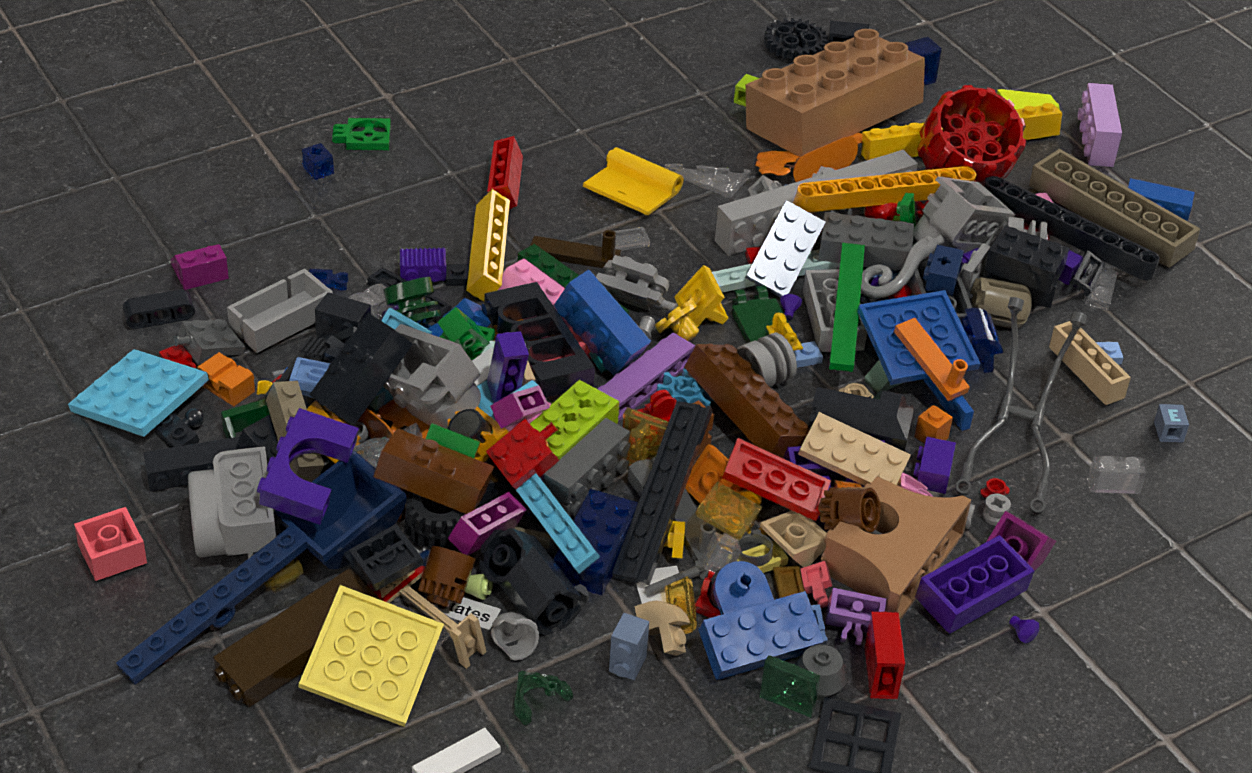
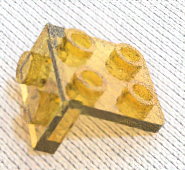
[696,481,762,539]

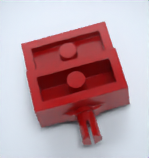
[486,419,560,489]

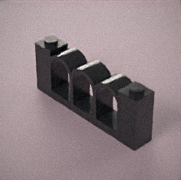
[482,282,595,398]

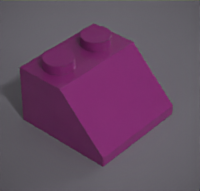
[170,244,229,290]
[986,511,1056,570]

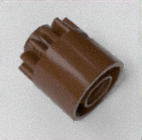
[818,487,881,533]
[418,546,475,608]

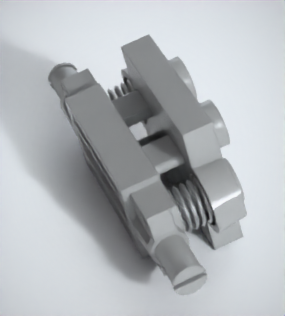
[596,255,677,311]

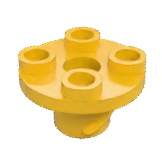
[654,299,699,341]

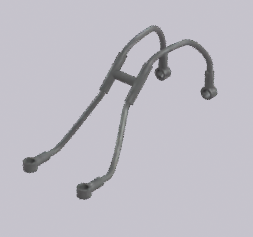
[956,297,1087,514]

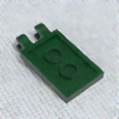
[732,285,788,343]

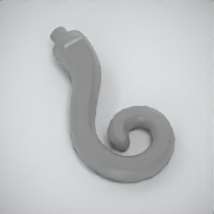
[861,235,944,299]

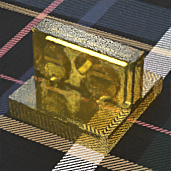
[623,407,669,466]

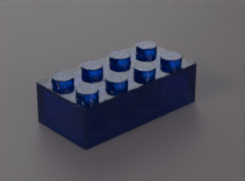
[554,489,638,596]

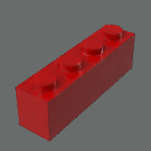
[487,136,523,210]

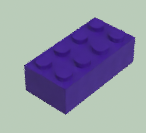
[915,535,1035,634]

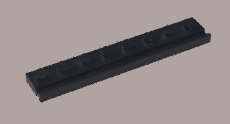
[612,401,713,585]

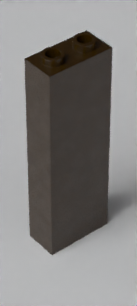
[213,568,382,708]

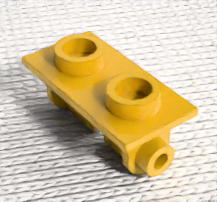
[766,313,803,351]

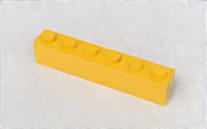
[466,189,510,301]

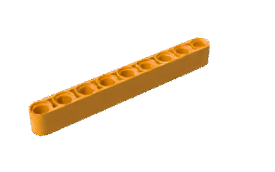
[793,166,976,213]

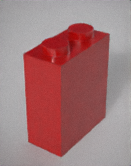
[865,612,905,699]

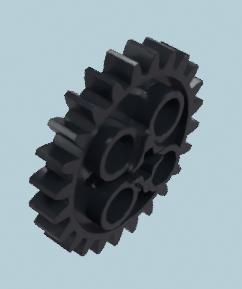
[764,18,828,61]

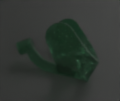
[513,671,573,725]

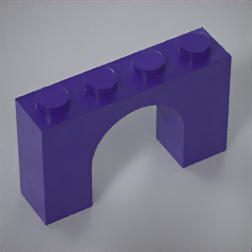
[257,408,359,525]

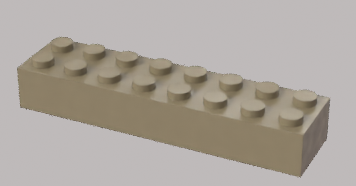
[1029,149,1201,268]

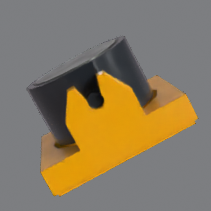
[447,407,509,462]

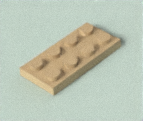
[798,412,911,486]

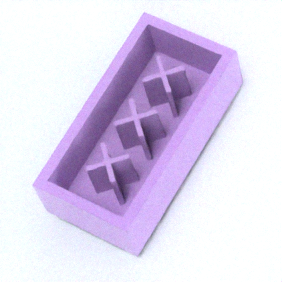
[1078,83,1122,167]

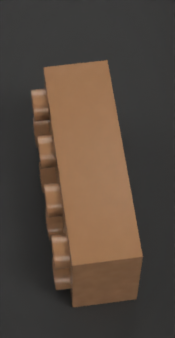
[745,29,925,157]

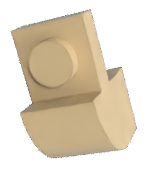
[635,601,690,655]

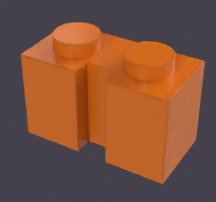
[198,352,255,406]

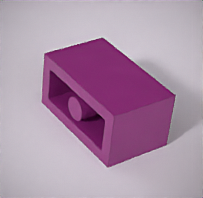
[490,385,550,429]

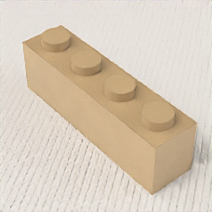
[1049,321,1131,405]

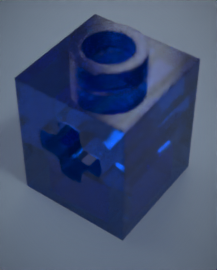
[302,143,334,180]

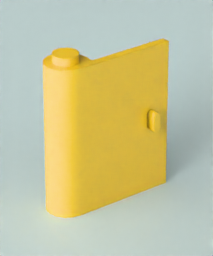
[583,147,684,215]

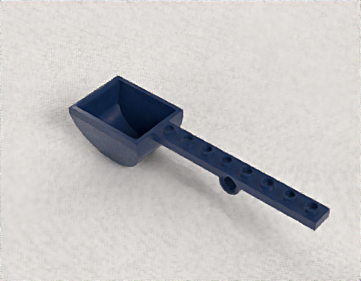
[116,450,407,685]

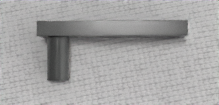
[673,489,723,564]

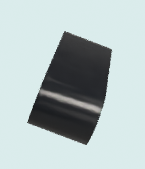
[123,289,195,329]

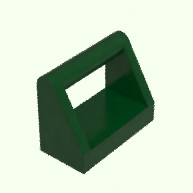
[221,399,270,438]

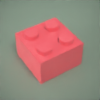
[74,507,147,581]

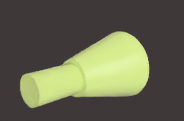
[465,573,493,600]

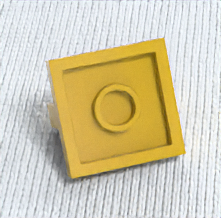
[674,265,729,325]

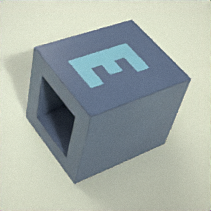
[1154,404,1189,442]

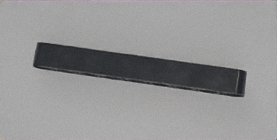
[984,176,1159,281]

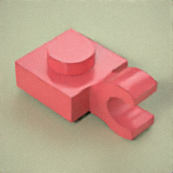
[800,561,832,608]

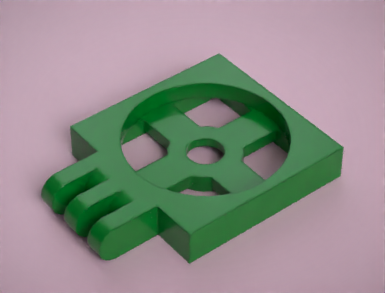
[332,118,391,150]

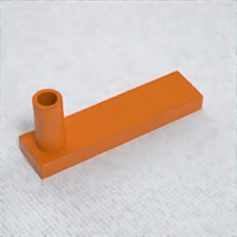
[894,318,970,401]

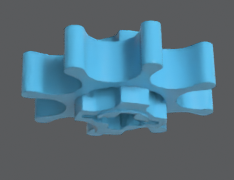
[656,368,714,408]

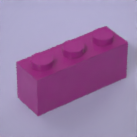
[448,492,527,555]

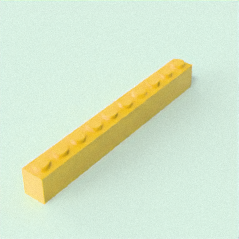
[861,103,1062,161]

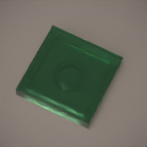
[760,655,820,718]

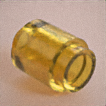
[263,557,303,591]

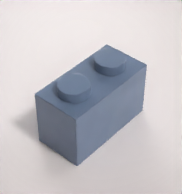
[609,613,649,680]

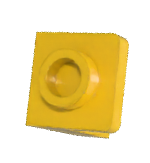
[664,521,685,558]

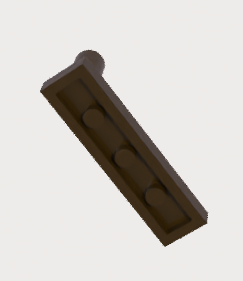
[530,230,621,269]

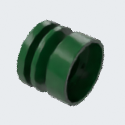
[383,277,441,326]

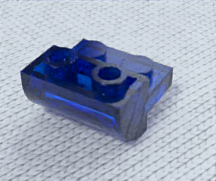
[961,308,1003,373]

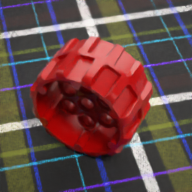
[917,85,1026,186]

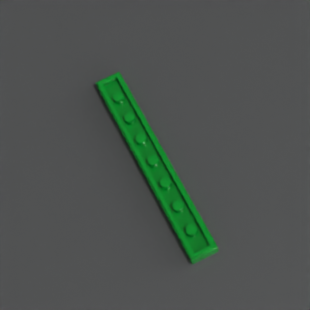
[829,242,865,372]

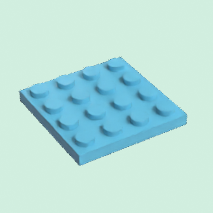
[68,349,209,437]

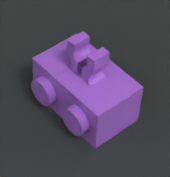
[825,588,886,645]

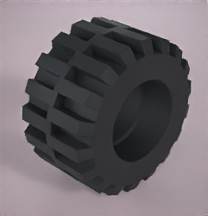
[404,492,466,549]

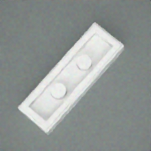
[412,728,501,773]

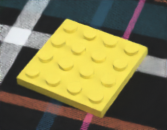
[298,585,444,727]

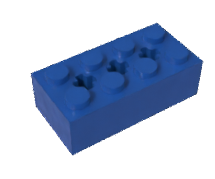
[553,270,651,376]

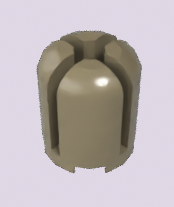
[970,277,1032,329]

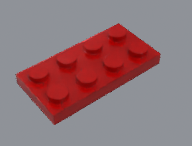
[721,438,831,521]

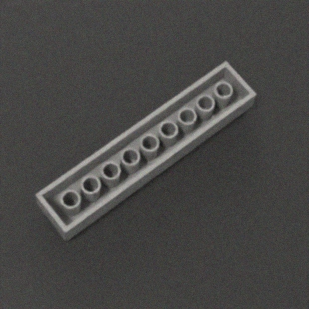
[715,150,918,256]

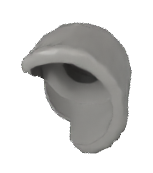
[491,612,539,661]

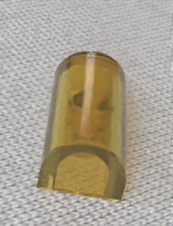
[665,576,697,634]

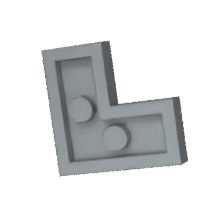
[960,244,991,291]

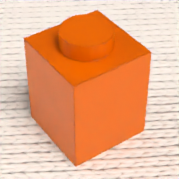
[914,405,953,444]

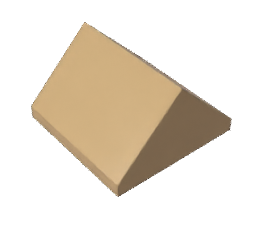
[760,511,827,567]

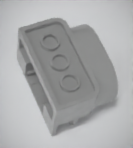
[913,176,1015,254]
[383,324,481,429]
[188,447,276,559]

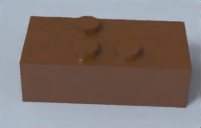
[374,428,494,514]

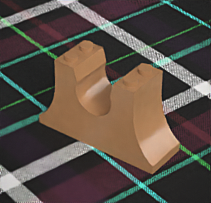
[821,476,971,620]

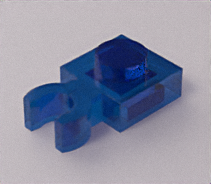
[309,269,349,290]

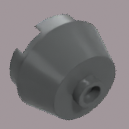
[793,644,848,701]

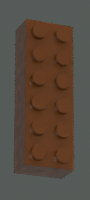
[684,343,810,458]

